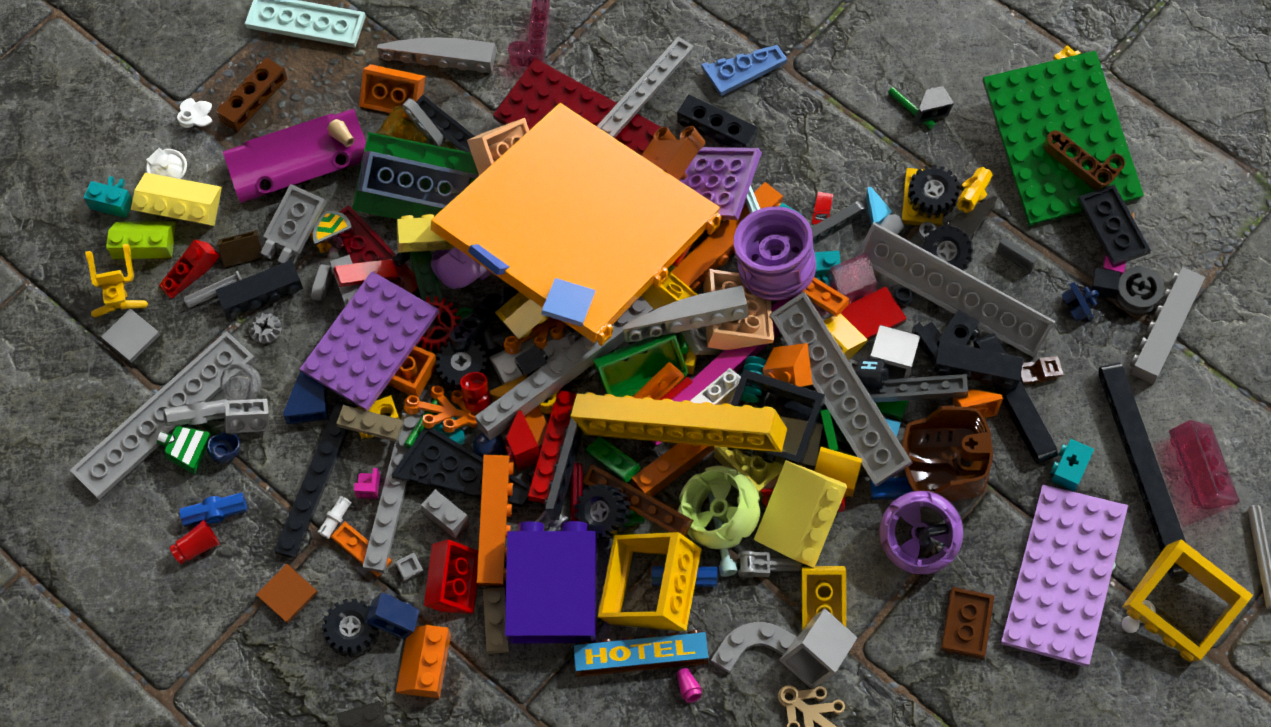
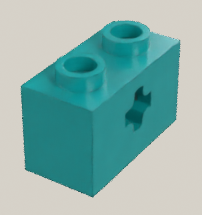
[1050,439,1094,492]

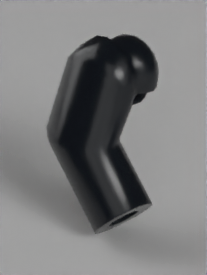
[917,523,949,546]

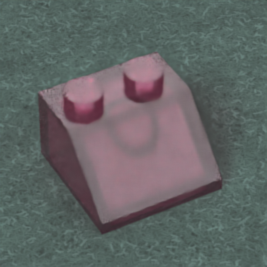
[829,253,877,304]

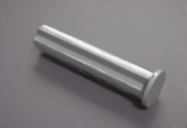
[184,271,242,308]

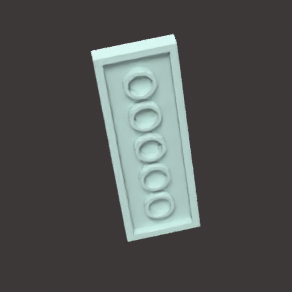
[245,0,366,48]

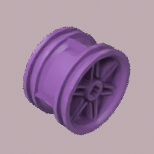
[734,206,816,300]

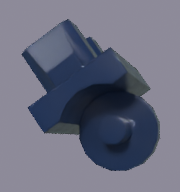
[1062,282,1099,322]

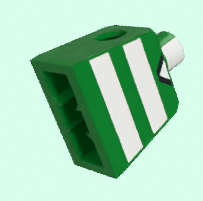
[156,426,211,475]

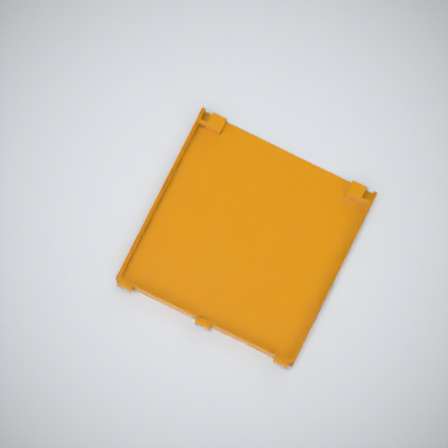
[431,103,722,346]

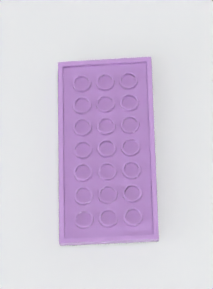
[1001,485,1128,667]

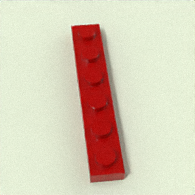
[528,390,577,503]

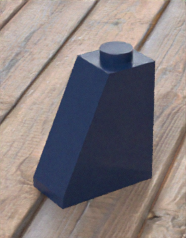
[283,371,329,424]

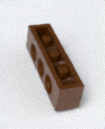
[216,57,288,133]

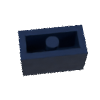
[366,592,420,640]

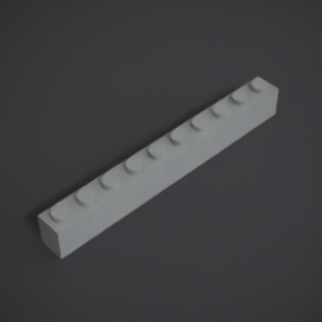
[475,296,653,441]

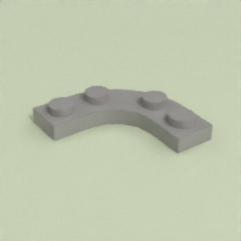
[711,622,797,674]

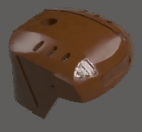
[903,406,993,501]

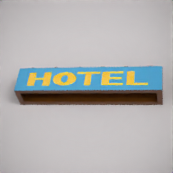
[574,630,708,677]

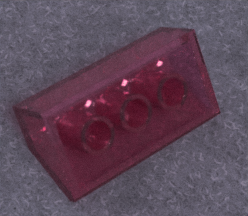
[1169,420,1240,510]

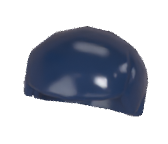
[207,431,240,463]
[473,432,506,458]

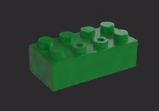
[593,333,689,397]

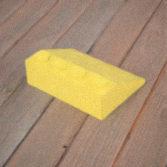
[754,460,847,568]

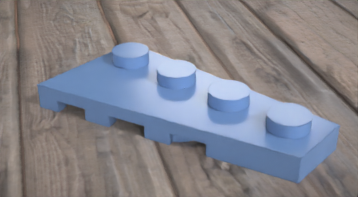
[701,45,787,96]

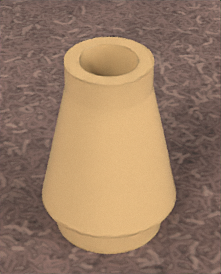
[327,119,355,147]

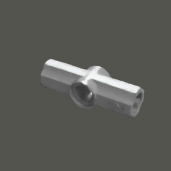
[163,399,227,427]

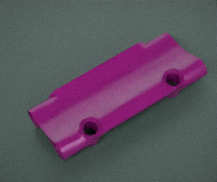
[222,108,366,203]

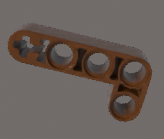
[1043,130,1125,191]

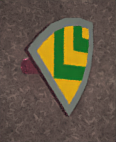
[313,211,352,248]

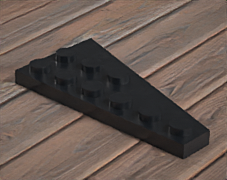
[391,428,531,507]

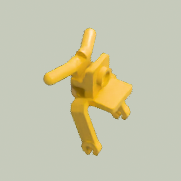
[85,244,148,318]

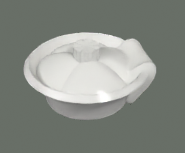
[146,148,187,179]

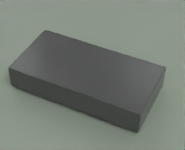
[997,237,1038,273]

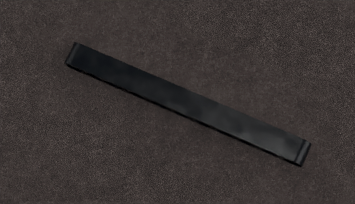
[1098,362,1189,578]

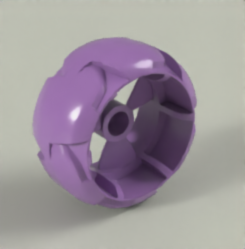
[431,247,492,289]
[879,491,963,575]

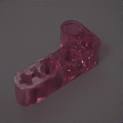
[508,0,551,67]

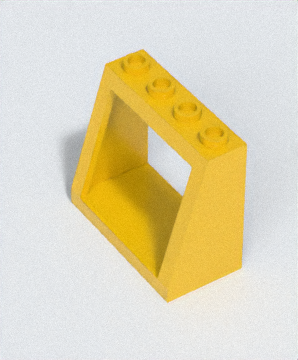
[598,532,702,631]
[1122,540,1253,662]

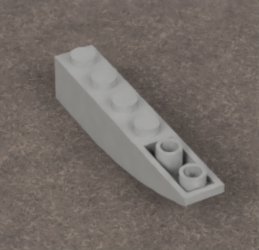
[377,37,496,73]
[622,286,749,343]

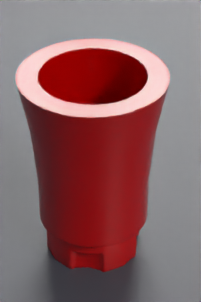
[169,520,220,565]

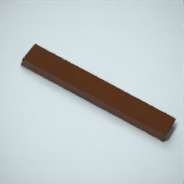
[582,464,694,537]

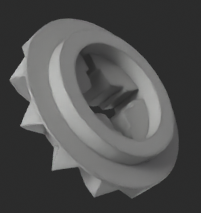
[248,313,282,344]

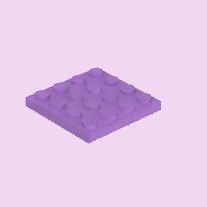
[679,147,762,220]

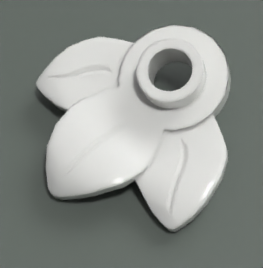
[177,98,213,128]

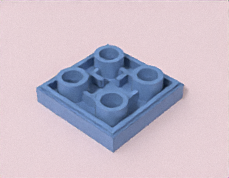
[541,278,596,327]

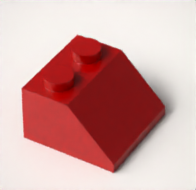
[505,410,540,471]

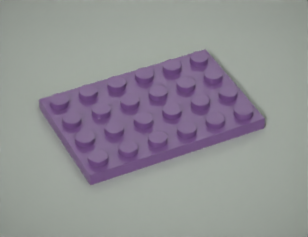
[300,271,439,411]

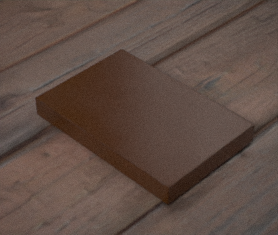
[940,587,995,659]

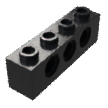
[677,94,758,148]

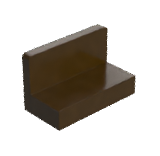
[218,230,263,267]

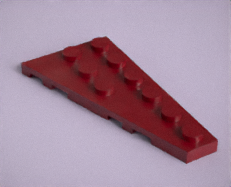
[339,205,419,295]

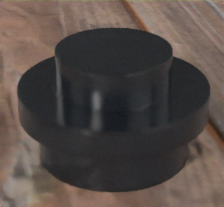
[893,286,913,306]

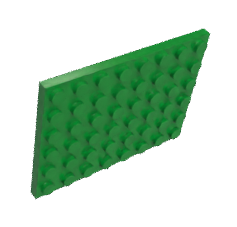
[982,50,1144,226]

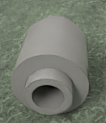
[880,214,904,235]

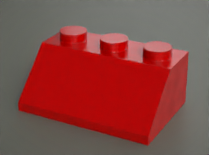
[424,539,479,614]

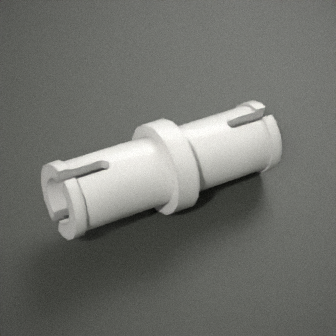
[317,496,352,539]

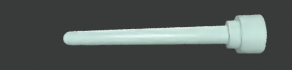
[708,492,737,577]

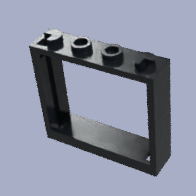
[727,369,825,466]

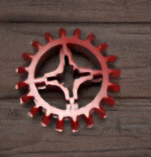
[416,296,461,352]

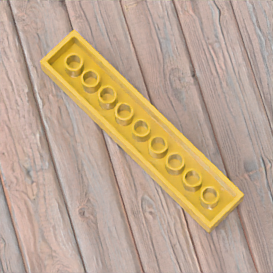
[571,393,787,452]

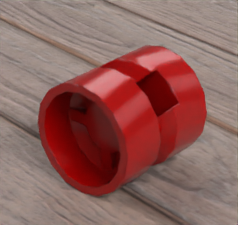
[460,372,491,412]

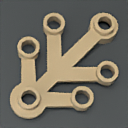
[778,685,845,727]

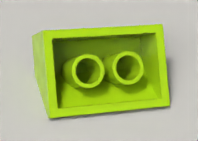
[106,221,176,259]

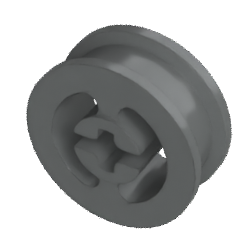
[1116,266,1164,315]

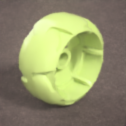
[678,466,760,549]

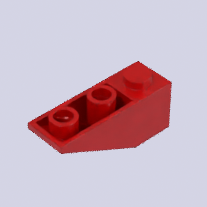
[159,240,220,299]

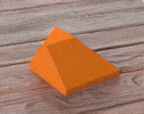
[952,389,1003,418]

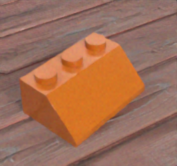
[359,64,426,117]
[396,625,451,699]

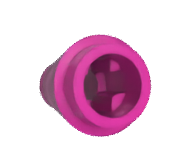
[676,668,702,703]

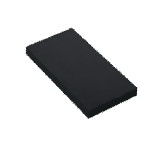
[1077,184,1151,267]

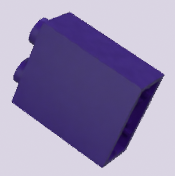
[505,521,597,644]

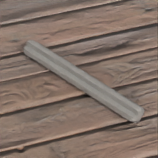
[1248,505,1271,609]

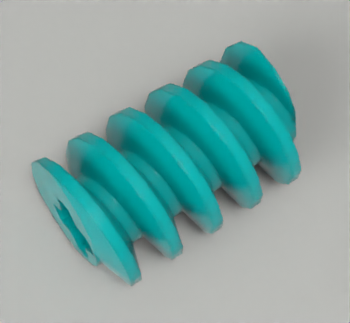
[740,356,767,403]

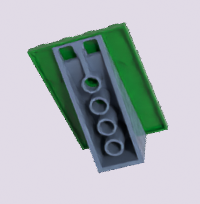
[352,132,479,219]

